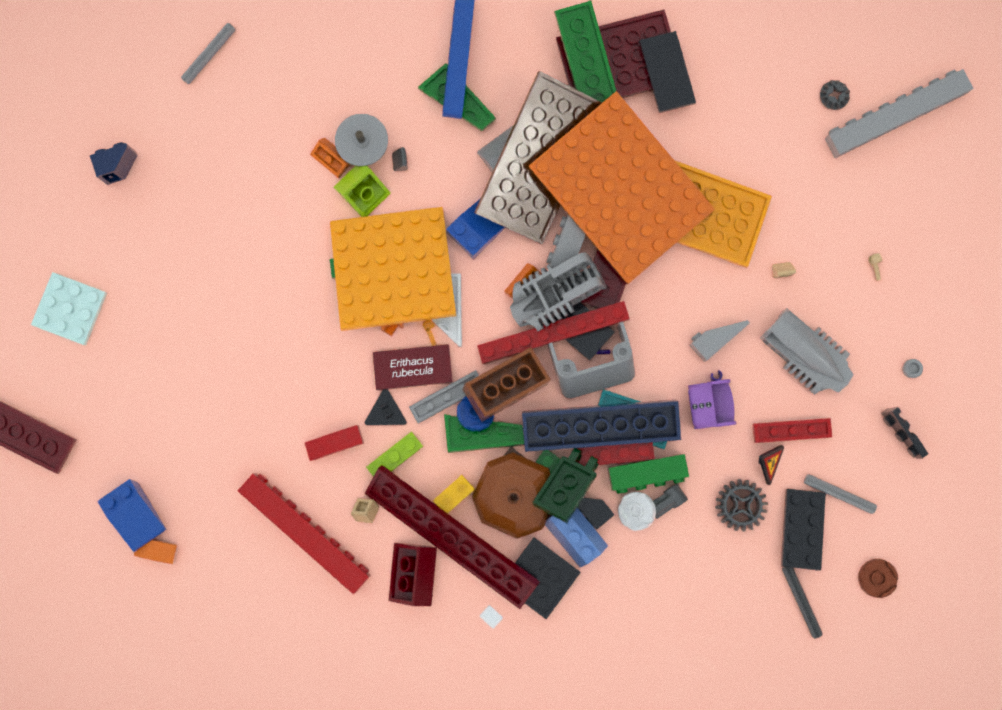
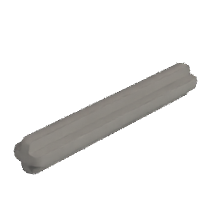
[181,23,236,84]
[804,474,877,514]

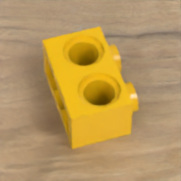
[433,474,475,513]

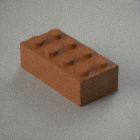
[462,347,551,422]

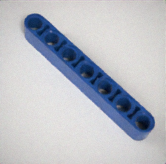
[442,0,475,119]

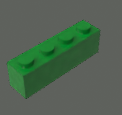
[607,454,689,494]

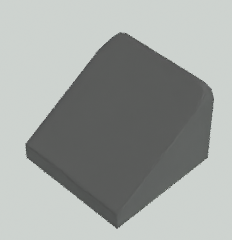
[392,147,408,171]

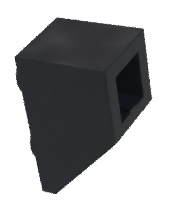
[577,497,615,529]

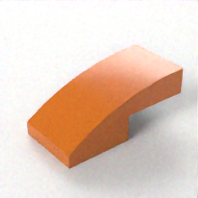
[134,539,177,564]

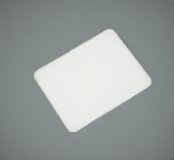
[480,605,503,629]

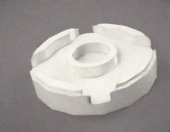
[618,492,656,531]

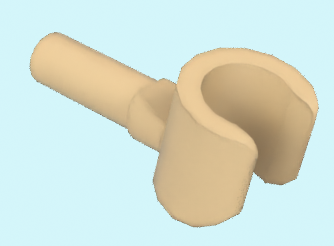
[868,253,883,281]

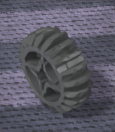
[715,479,768,532]

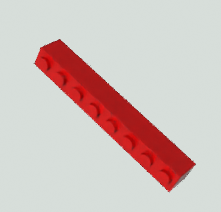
[238,473,371,595]

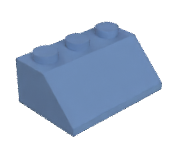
[545,508,608,567]

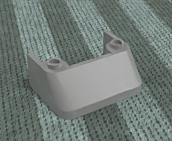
[548,322,635,399]

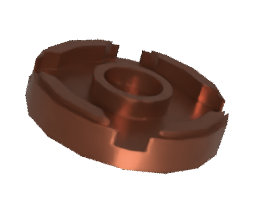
[858,559,898,598]

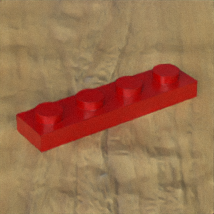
[752,418,832,443]
[577,442,655,466]

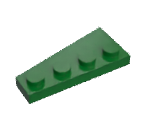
[444,414,524,453]

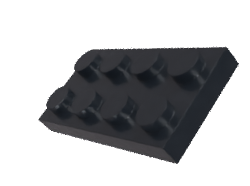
[781,489,826,571]

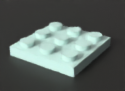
[31,272,107,346]

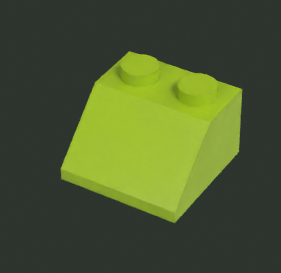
[333,166,391,217]

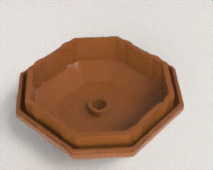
[472,452,551,539]

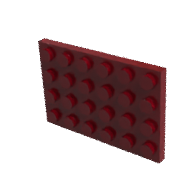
[556,9,671,98]

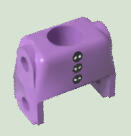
[688,379,737,429]

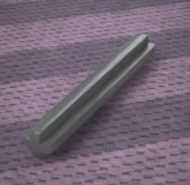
[782,567,823,639]

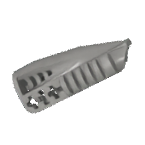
[510,252,607,331]
[760,308,854,395]

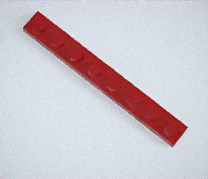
[477,301,630,364]

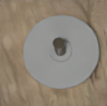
[335,114,388,166]

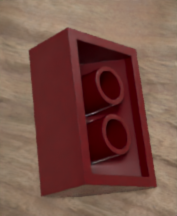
[388,543,437,606]

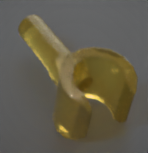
[423,320,437,346]

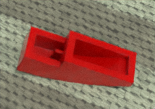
[304,425,365,461]

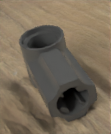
[653,483,688,519]

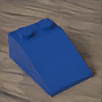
[446,198,505,260]
[97,479,167,552]

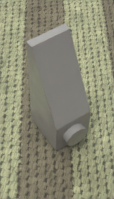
[689,320,750,362]

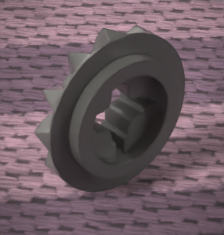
[820,80,850,110]

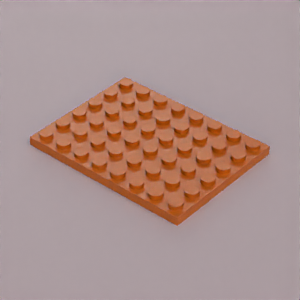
[528,91,715,284]

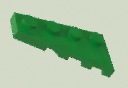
[418,63,496,132]

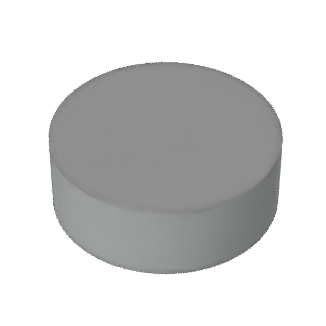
[902,359,923,378]

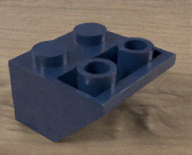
[89,142,138,185]

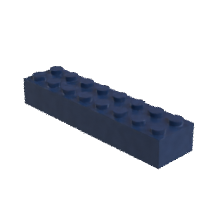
[522,399,681,452]

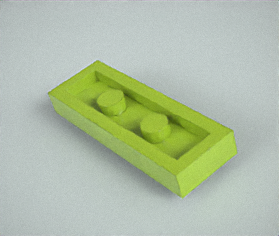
[366,431,424,476]

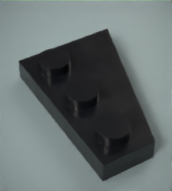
[881,407,929,459]

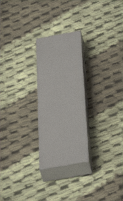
[409,370,479,424]

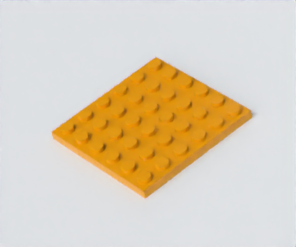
[330,207,456,331]

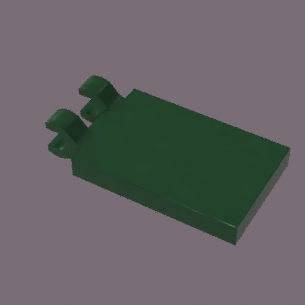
[532,448,599,523]

